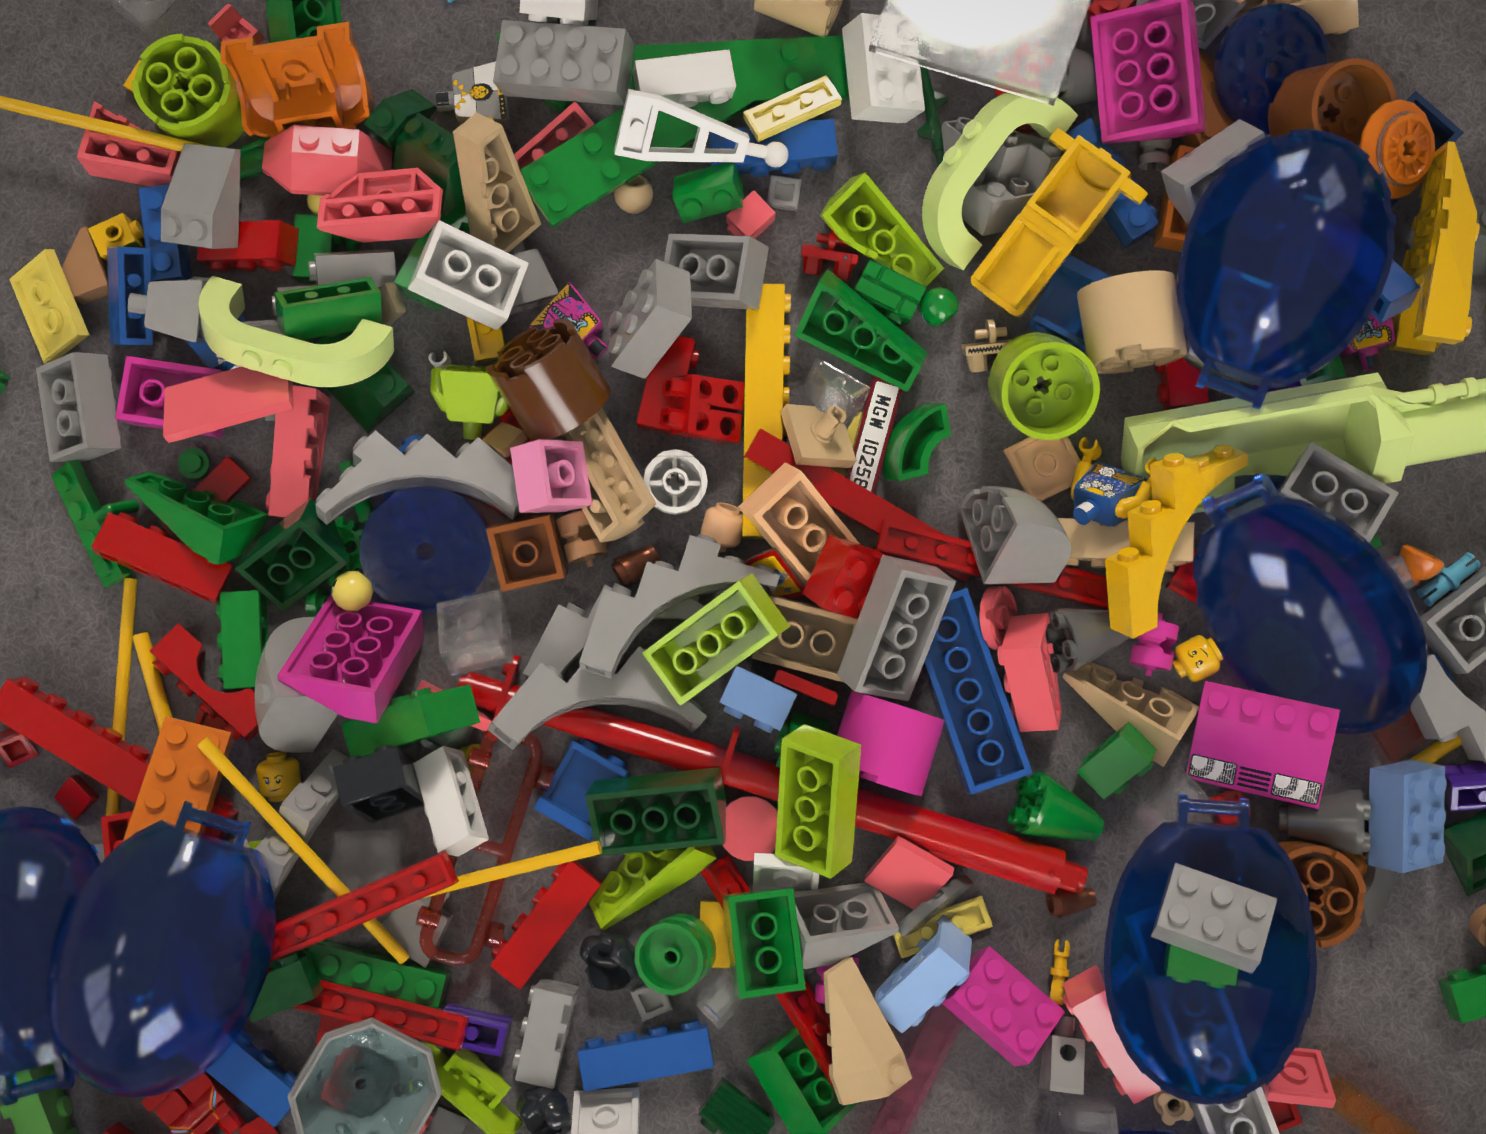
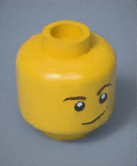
[1173,635,1223,683]
[256,752,302,802]

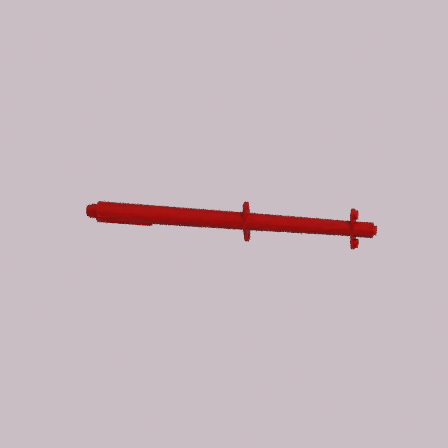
[457,655,1088,895]

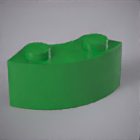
[883,403,951,481]

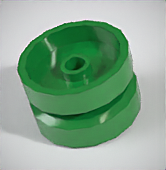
[634,913,716,996]

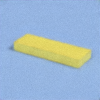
[743,75,842,142]
[893,895,993,959]

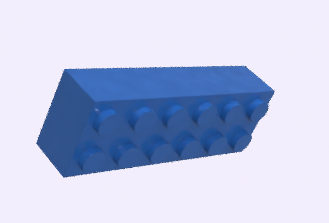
[922,588,1033,795]

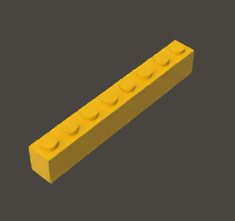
[742,284,791,539]

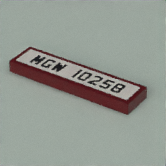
[844,376,902,493]

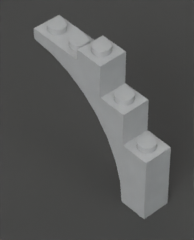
[242,249,396,421]
[315,430,520,525]
[579,534,780,679]
[523,583,704,676]
[487,646,707,750]
[1391,654,1486,763]
[216,749,348,944]

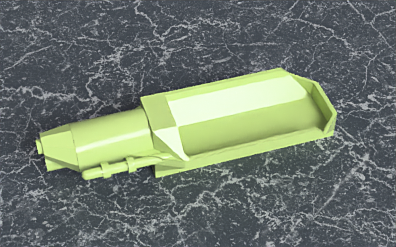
[1121,372,1486,514]

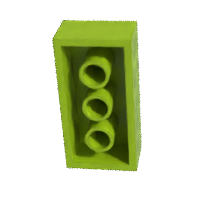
[642,573,791,706]
[775,724,861,879]

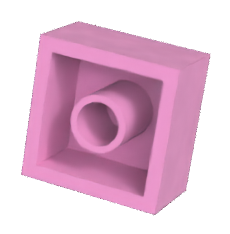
[510,439,593,513]

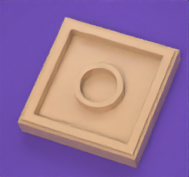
[1003,436,1081,502]

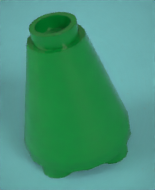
[1007,771,1104,842]

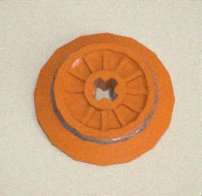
[1359,99,1435,199]

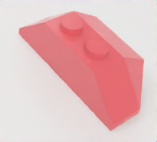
[262,125,393,196]
[317,168,443,243]

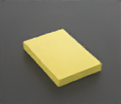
[10,249,89,364]

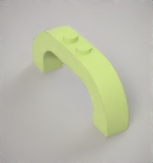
[922,90,1078,270]
[198,276,394,387]

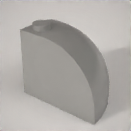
[959,486,1071,584]
[254,617,338,753]

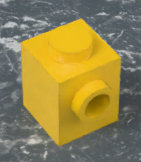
[88,213,145,261]

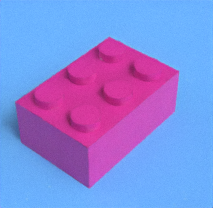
[115,356,224,439]
[942,946,1065,1067]

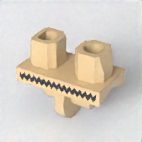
[961,319,1012,372]

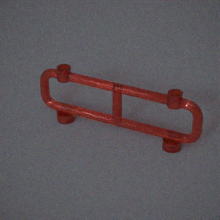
[416,731,554,966]

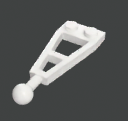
[614,89,789,168]

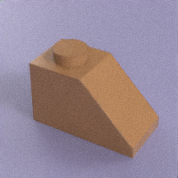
[62,226,108,304]

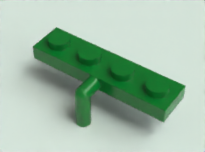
[51,460,139,588]

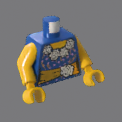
[1070,437,1157,527]

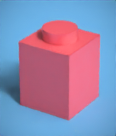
[726,190,776,239]

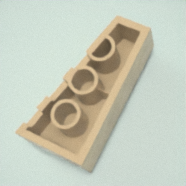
[453,112,541,253]
[1057,518,1195,572]

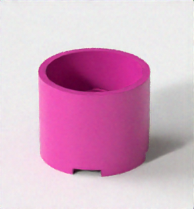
[837,691,945,796]

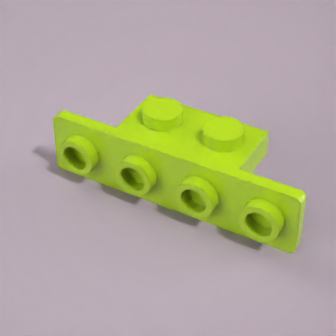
[414,1042,523,1134]

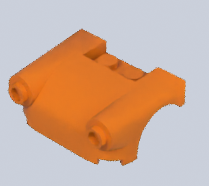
[221,22,375,139]

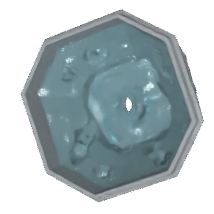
[287,1018,442,1134]

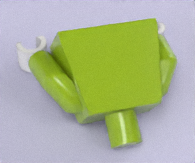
[428,351,509,440]

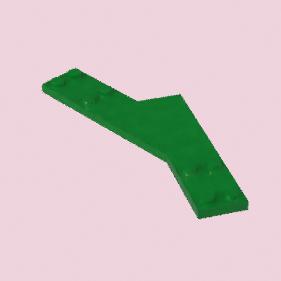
[520,35,850,229]

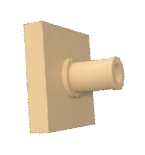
[780,404,857,468]

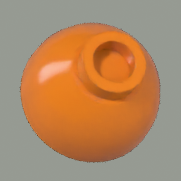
[1399,544,1445,586]

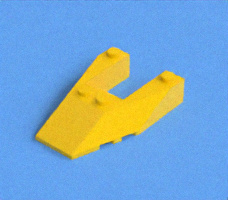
[1388,141,1480,355]

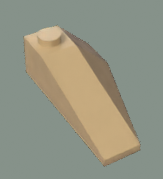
[1227,0,1359,34]
[1063,662,1199,767]
[824,956,912,1105]

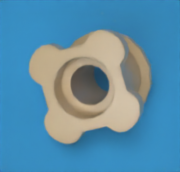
[1153,1085,1194,1126]

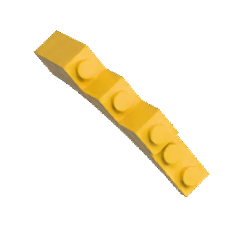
[1105,445,1248,639]

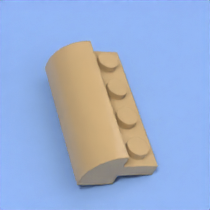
[545,408,657,542]

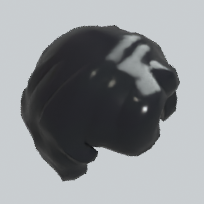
[579,933,638,991]
[516,1086,572,1134]

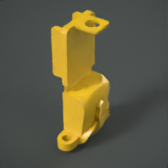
[971,128,1148,317]

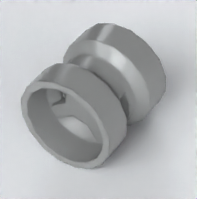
[1138,138,1172,172]

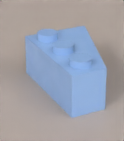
[875,915,972,1033]

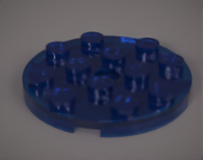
[1214,3,1330,135]
[359,486,491,614]

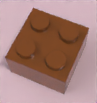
[486,512,568,592]

